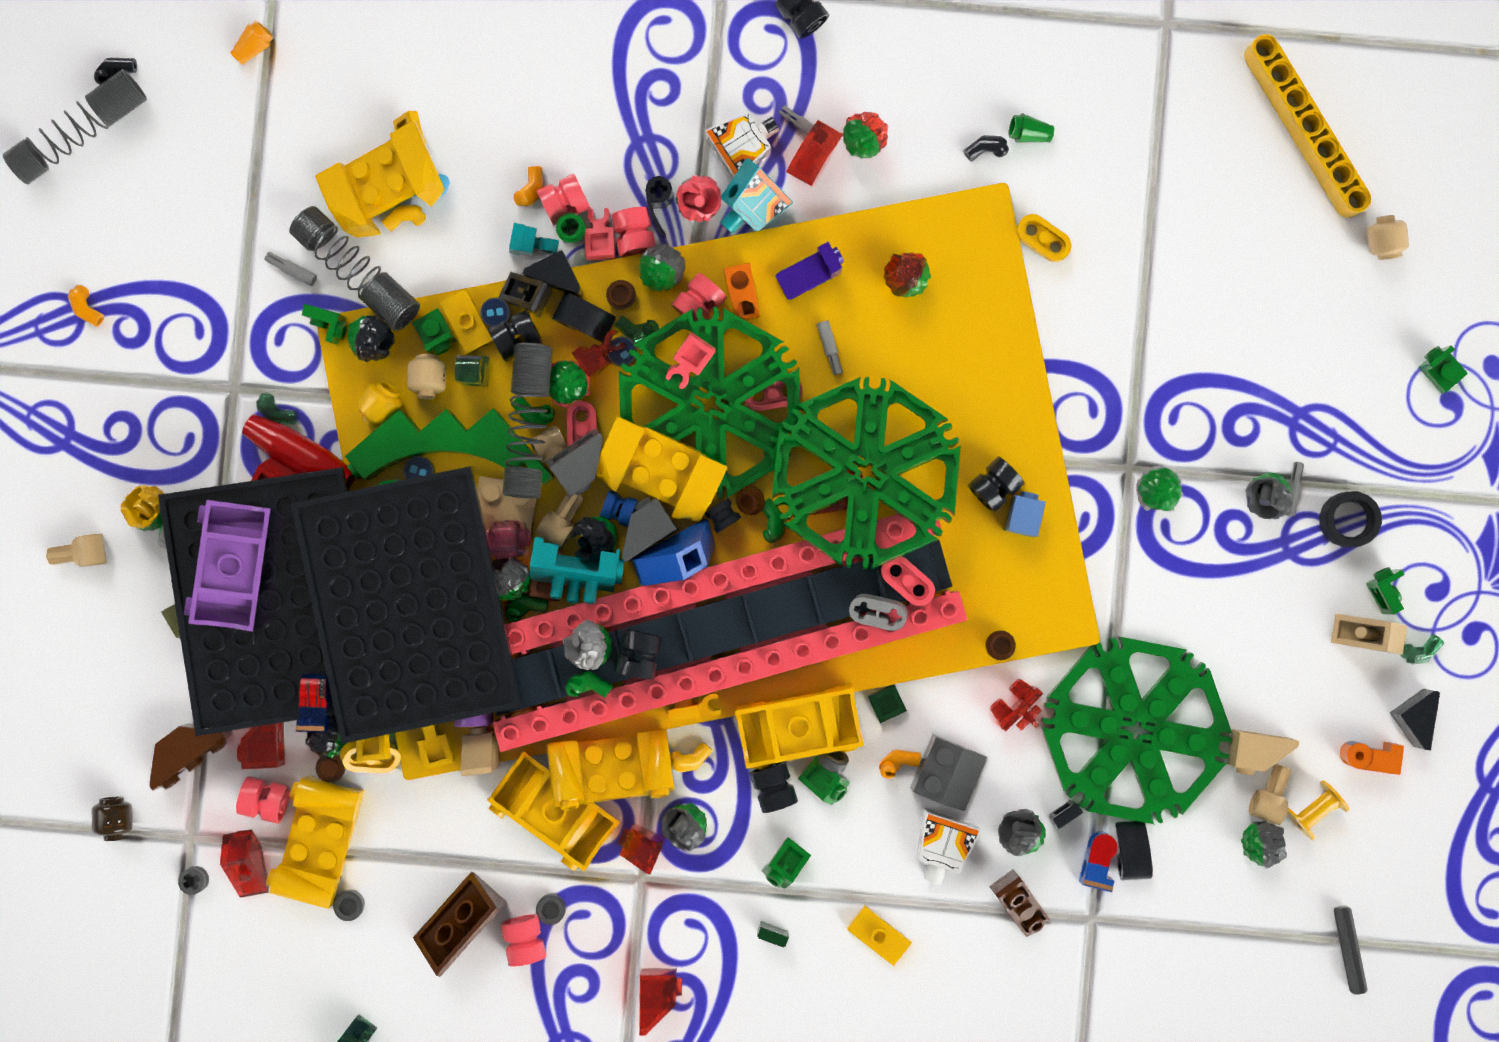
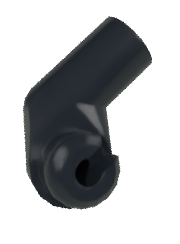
[94,57,137,85]
[963,135,1009,162]

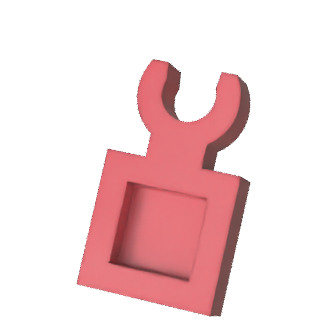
[584,208,616,261]
[666,332,716,389]

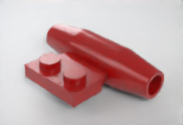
[242,414,355,490]

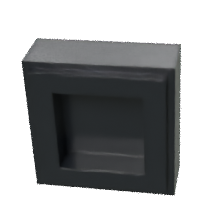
[1048,800,1084,829]

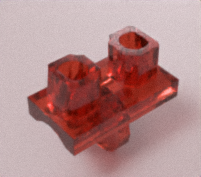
[988,678,1043,732]

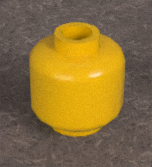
[357,381,402,427]

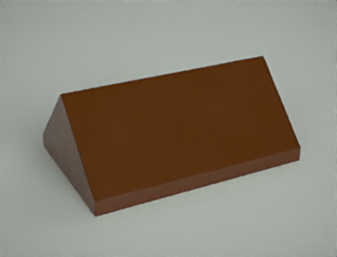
[413,871,506,977]

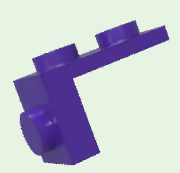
[776,242,844,300]

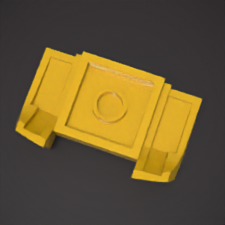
[315,120,445,238]
[596,416,728,522]

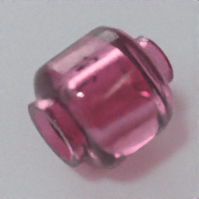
[486,519,531,560]

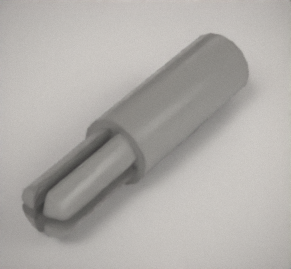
[779,105,828,146]
[264,252,317,286]
[816,320,843,375]
[1285,461,1304,516]

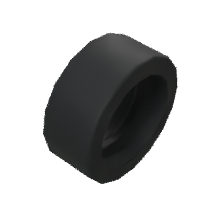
[1319,491,1382,547]

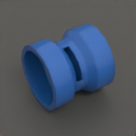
[600,490,638,527]

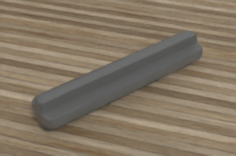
[1333,905,1368,995]

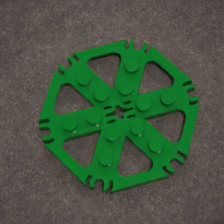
[619,307,800,499]
[772,377,961,569]
[1040,636,1233,825]

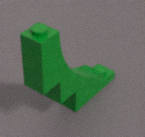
[345,408,555,485]

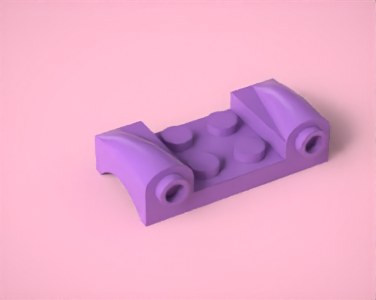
[184,500,271,631]

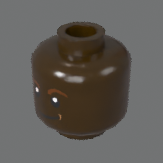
[91,796,133,841]

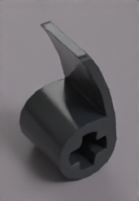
[645,176,673,238]
[552,292,616,343]
[1115,821,1153,881]

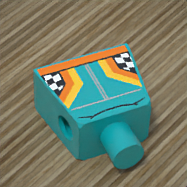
[720,158,793,234]

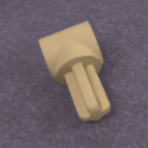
[530,425,567,484]
[535,493,584,549]
[46,533,107,567]
[1248,764,1291,825]

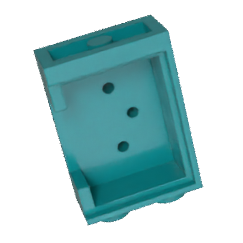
[530,537,624,604]

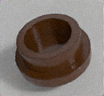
[606,280,636,310]
[736,485,765,515]
[985,630,1016,660]
[315,754,346,783]

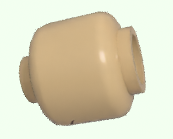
[1367,215,1409,260]
[407,354,446,400]

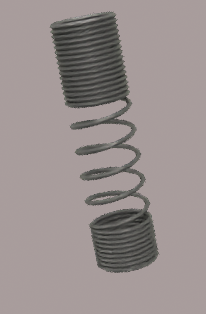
[2,69,147,185]
[289,206,420,331]
[502,343,553,499]

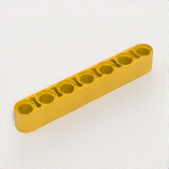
[1244,34,1372,218]

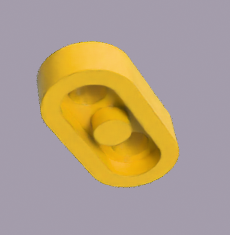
[1017,214,1072,262]
[340,741,401,773]

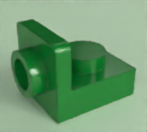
[301,304,348,345]
[412,308,457,355]
[1419,345,1468,394]
[1366,567,1405,615]
[798,756,850,805]
[761,837,811,889]

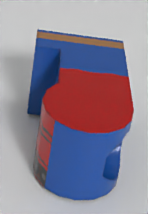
[1079,831,1118,892]

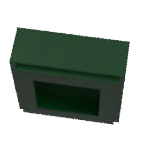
[867,684,907,724]
[757,921,789,948]

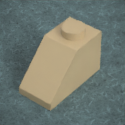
[1331,614,1407,655]
[461,726,501,776]
[1227,729,1299,775]

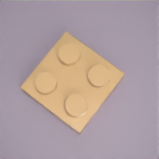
[477,476,537,543]

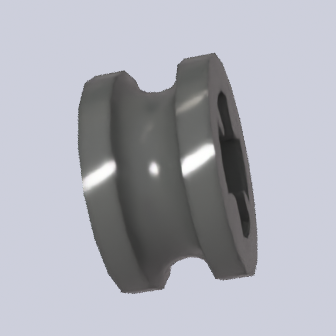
[178,866,209,895]

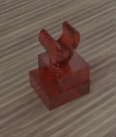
[572,330,626,377]

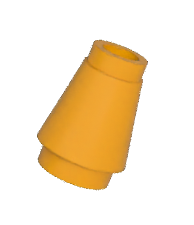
[230,20,274,65]

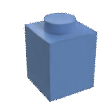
[1004,491,1046,537]

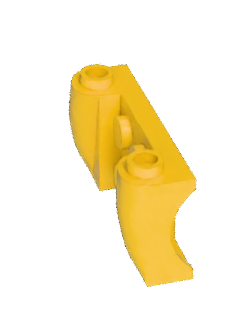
[735,683,864,769]
[546,729,675,810]
[487,751,620,872]
[266,775,365,909]

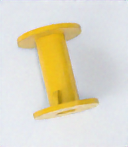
[1287,780,1350,841]

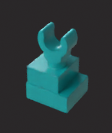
[509,222,559,256]

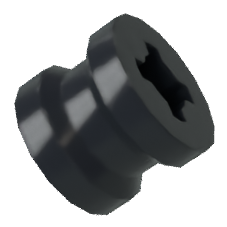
[704,498,741,533]

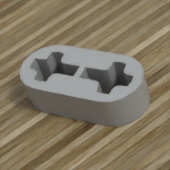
[849,594,908,631]

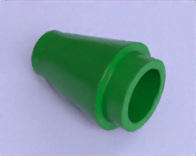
[1008,113,1055,143]
[556,213,586,243]

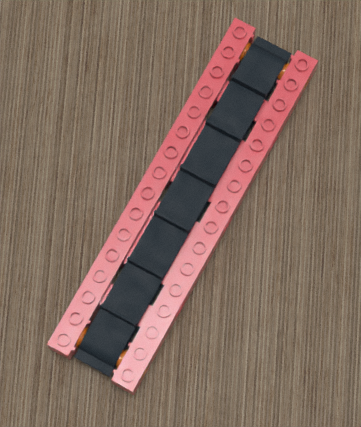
[493,514,967,752]

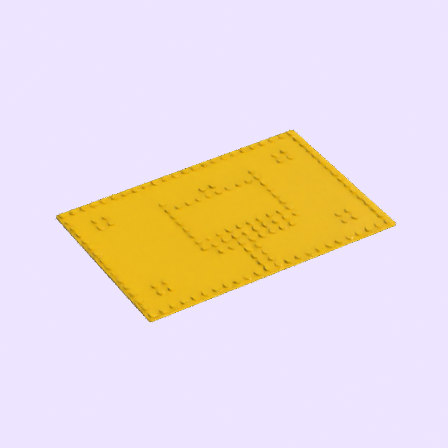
[317,183,1100,780]

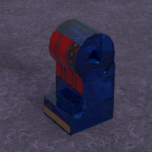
[296,674,330,732]

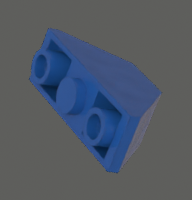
[632,519,716,586]

